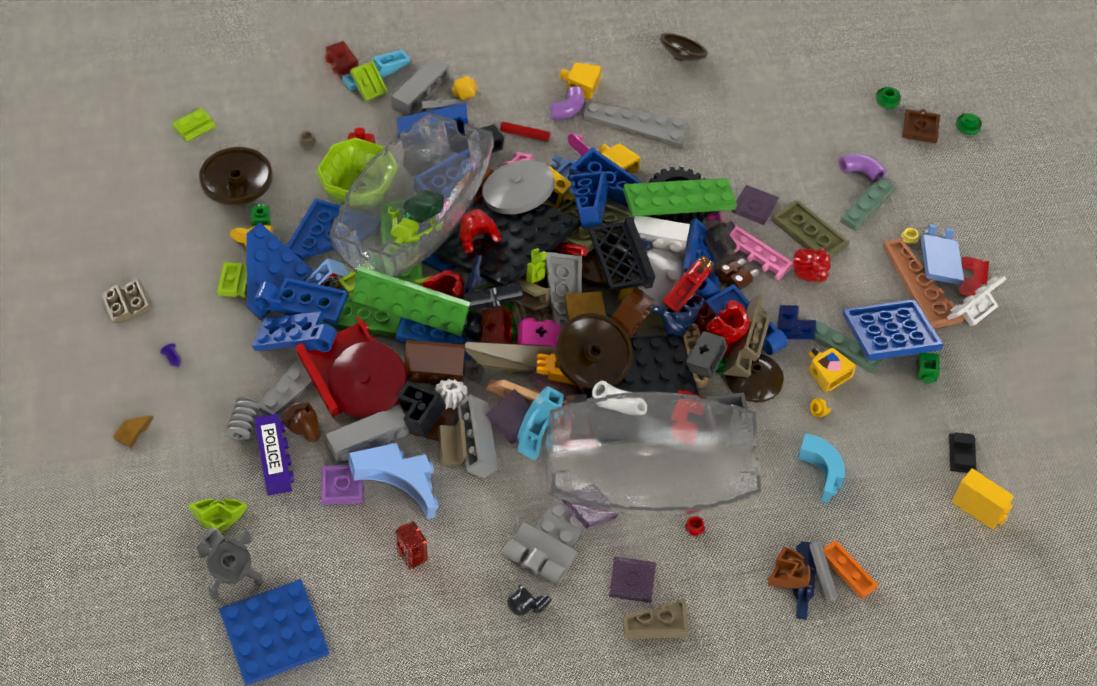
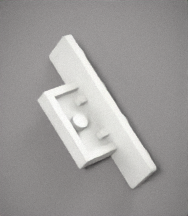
[947,276,1006,327]

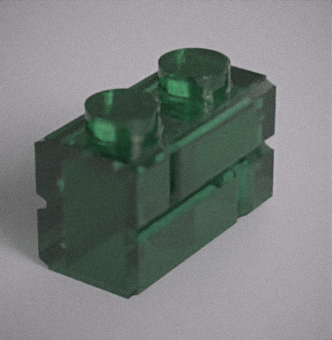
[404,189,444,223]

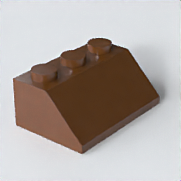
[404,340,466,385]

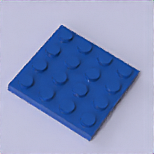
[843,299,943,361]
[219,579,330,686]

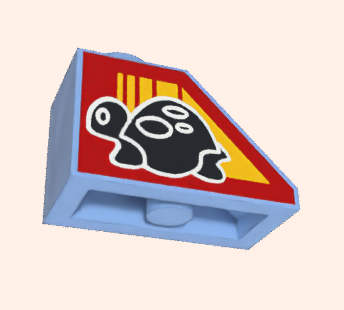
[305,258,348,289]

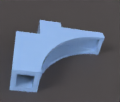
[349,443,438,519]

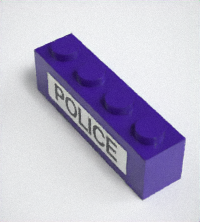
[254,414,295,496]

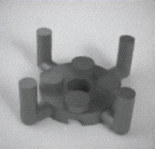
[197,530,263,599]

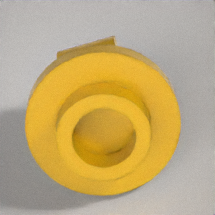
[810,398,832,418]

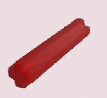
[500,121,551,142]
[553,243,588,256]

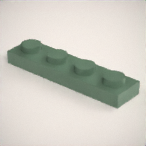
[840,177,895,231]
[807,321,884,374]

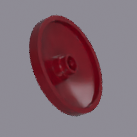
[329,341,407,420]

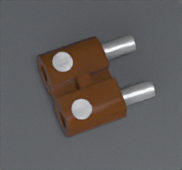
[715,258,759,290]

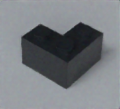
[397,381,446,438]

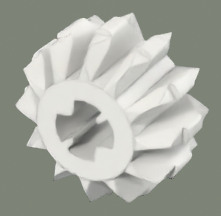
[435,379,468,410]

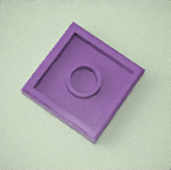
[321,465,363,505]

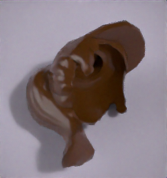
[283,402,321,442]

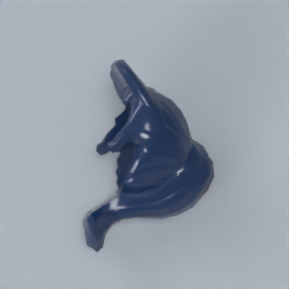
[651,296,704,337]

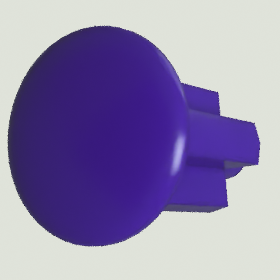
[160,343,181,367]

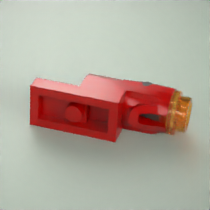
[662,256,714,312]

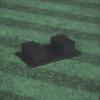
[949,432,977,473]

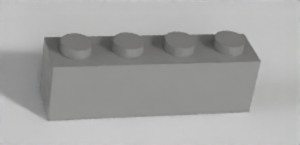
[391,57,449,116]
[457,395,498,478]
[326,404,409,463]

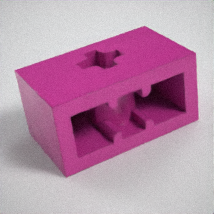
[517,318,560,346]

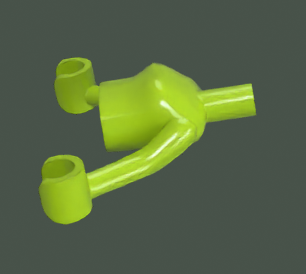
[388,207,443,251]

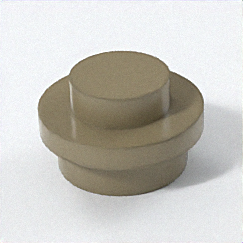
[298,131,316,147]

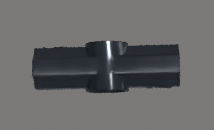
[463,282,523,310]

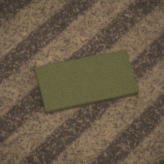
[771,200,849,258]

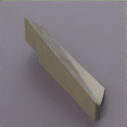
[722,295,771,377]
[464,342,556,374]

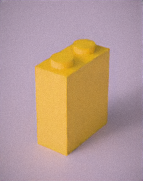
[952,468,1015,530]

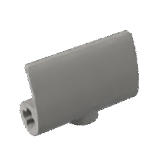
[502,522,577,585]

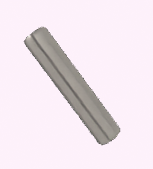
[809,541,838,602]

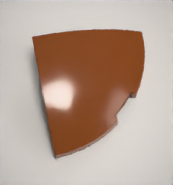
[768,546,811,588]

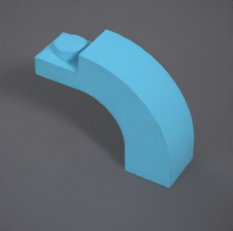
[517,386,564,460]
[798,433,845,503]

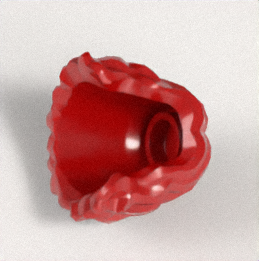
[459,209,502,254]
[793,248,831,282]
[422,270,464,299]
[706,300,751,345]

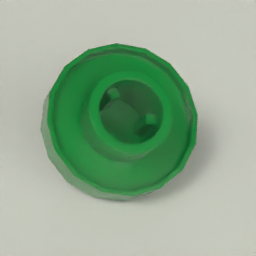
[875,87,901,109]
[956,113,982,135]

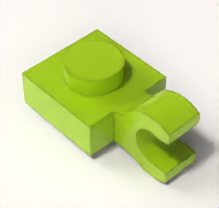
[526,248,547,284]

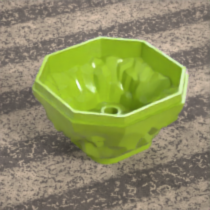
[316,138,397,209]

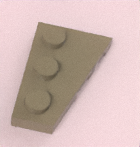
[623,598,689,639]

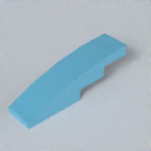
[342,50,411,91]

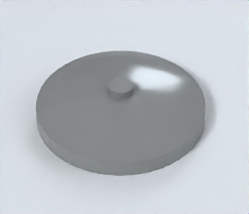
[482,160,555,214]
[630,249,699,310]

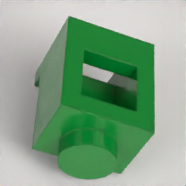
[251,204,271,227]
[916,352,940,384]

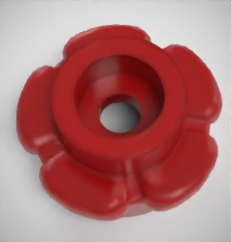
[685,516,705,536]

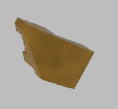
[113,415,154,448]

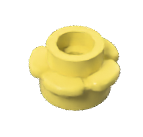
[901,228,919,244]

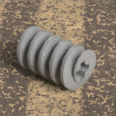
[225,396,259,440]

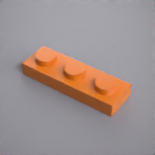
[823,540,878,600]

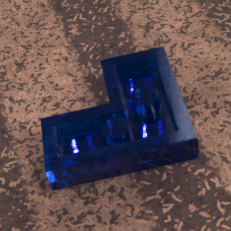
[777,305,816,340]

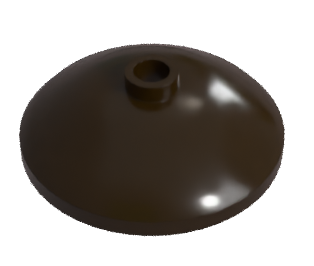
[660,33,708,61]
[726,354,784,402]

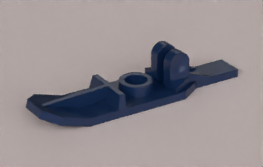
[462,255,487,330]
[793,541,816,620]

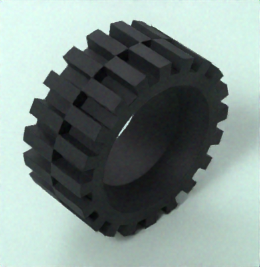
[648,166,707,228]

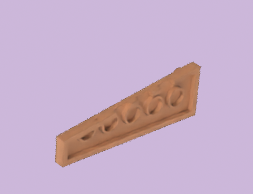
[883,238,964,329]

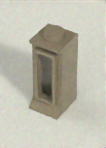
[515,278,551,311]

